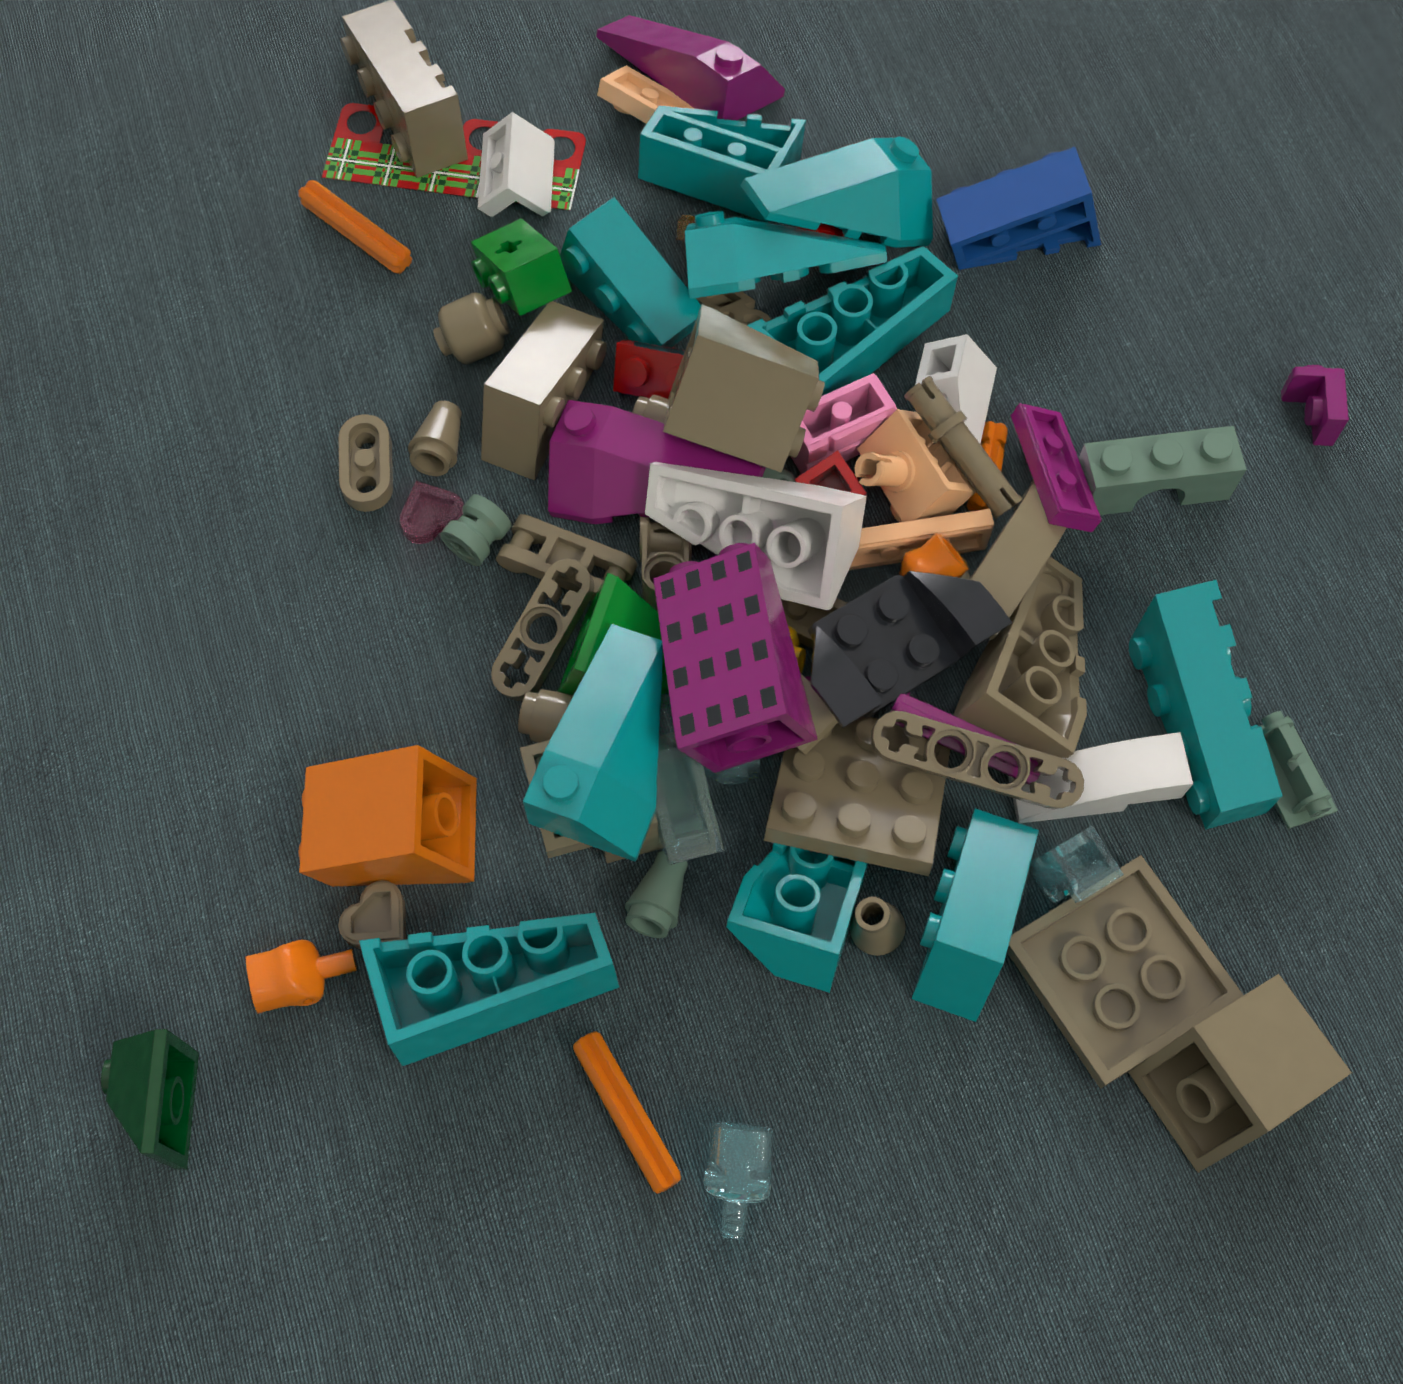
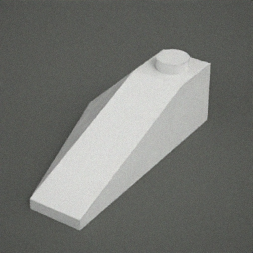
[645,462,867,610]

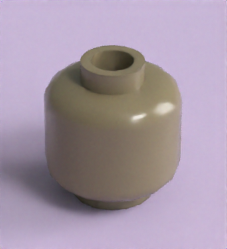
[433,292,510,365]

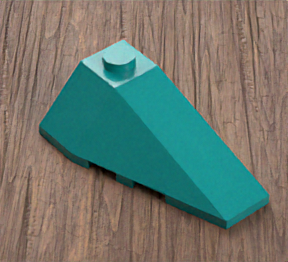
[685,211,888,299]
[523,624,663,862]
[726,843,868,993]

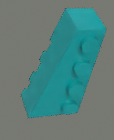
[1129,580,1283,830]

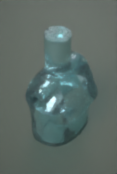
[704,1122,774,1240]

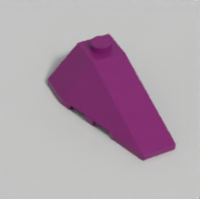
[596,15,785,121]
[548,400,766,524]

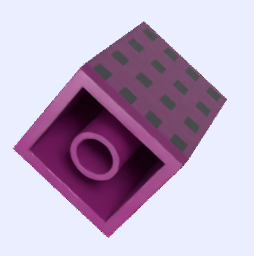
[653,542,818,773]

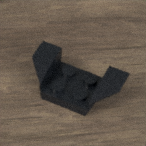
[808,571,1013,728]

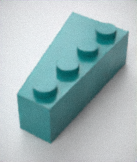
[747,246,958,396]
[359,913,619,1066]

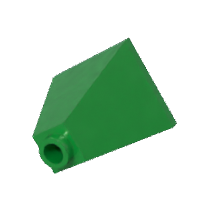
[557,573,671,708]

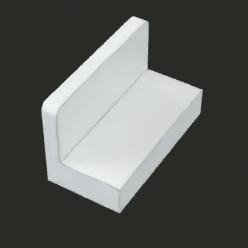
[477,112,555,217]

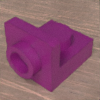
[1281,365,1349,446]

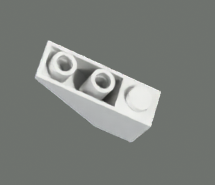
[915,334,997,443]

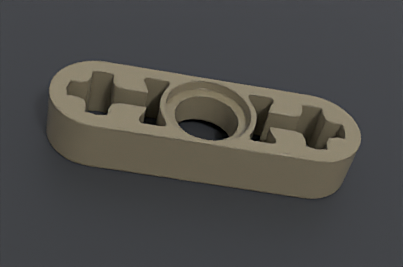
[491,559,594,701]

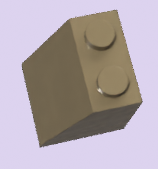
[663,305,825,472]
[1128,974,1352,1173]

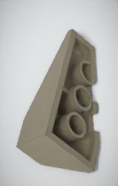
[953,557,1087,758]

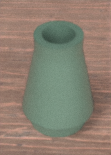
[625,851,688,938]

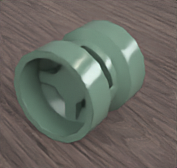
[440,494,512,566]

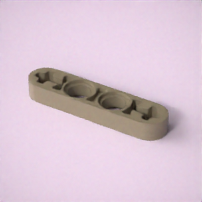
[871,711,1084,809]

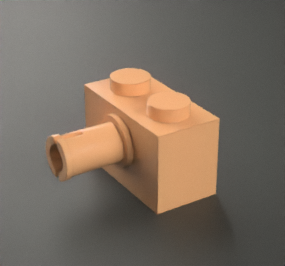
[854,409,976,522]

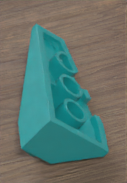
[741,136,933,248]

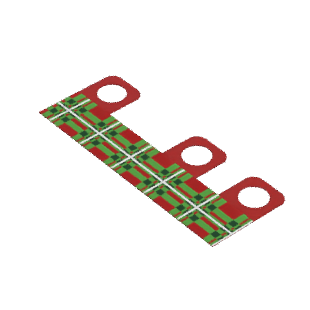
[322,103,586,210]

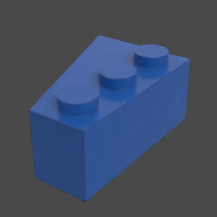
[936,147,1101,270]

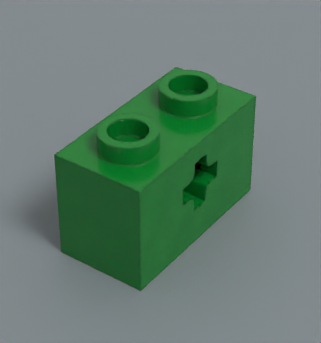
[471,218,572,316]

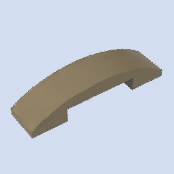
[969,480,1067,640]

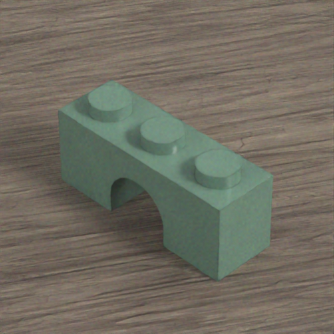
[1078,426,1247,515]

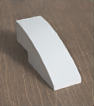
[1008,732,1193,823]

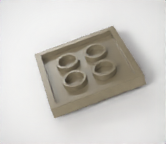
[764,715,950,876]
[1007,855,1244,1089]

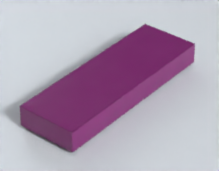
[1011,403,1102,533]

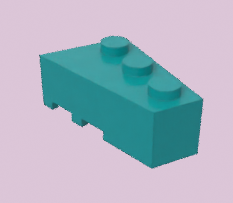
[560,197,701,348]

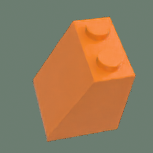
[298,745,477,887]

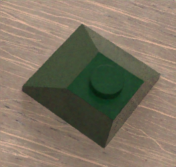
[101,1029,199,1169]

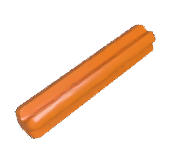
[298,180,412,274]
[573,1031,681,1194]

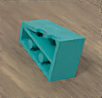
[638,106,806,222]
[912,808,1039,1022]

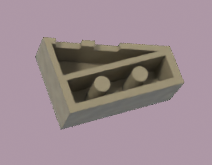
[481,301,607,481]

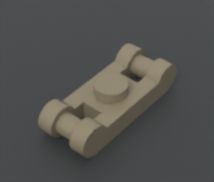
[496,514,638,601]

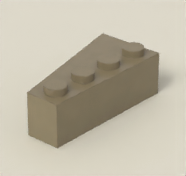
[340,0,468,178]

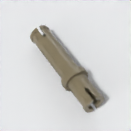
[904,376,1023,519]

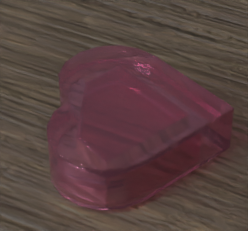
[399,481,463,544]

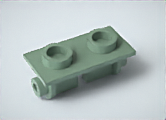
[1260,711,1338,829]

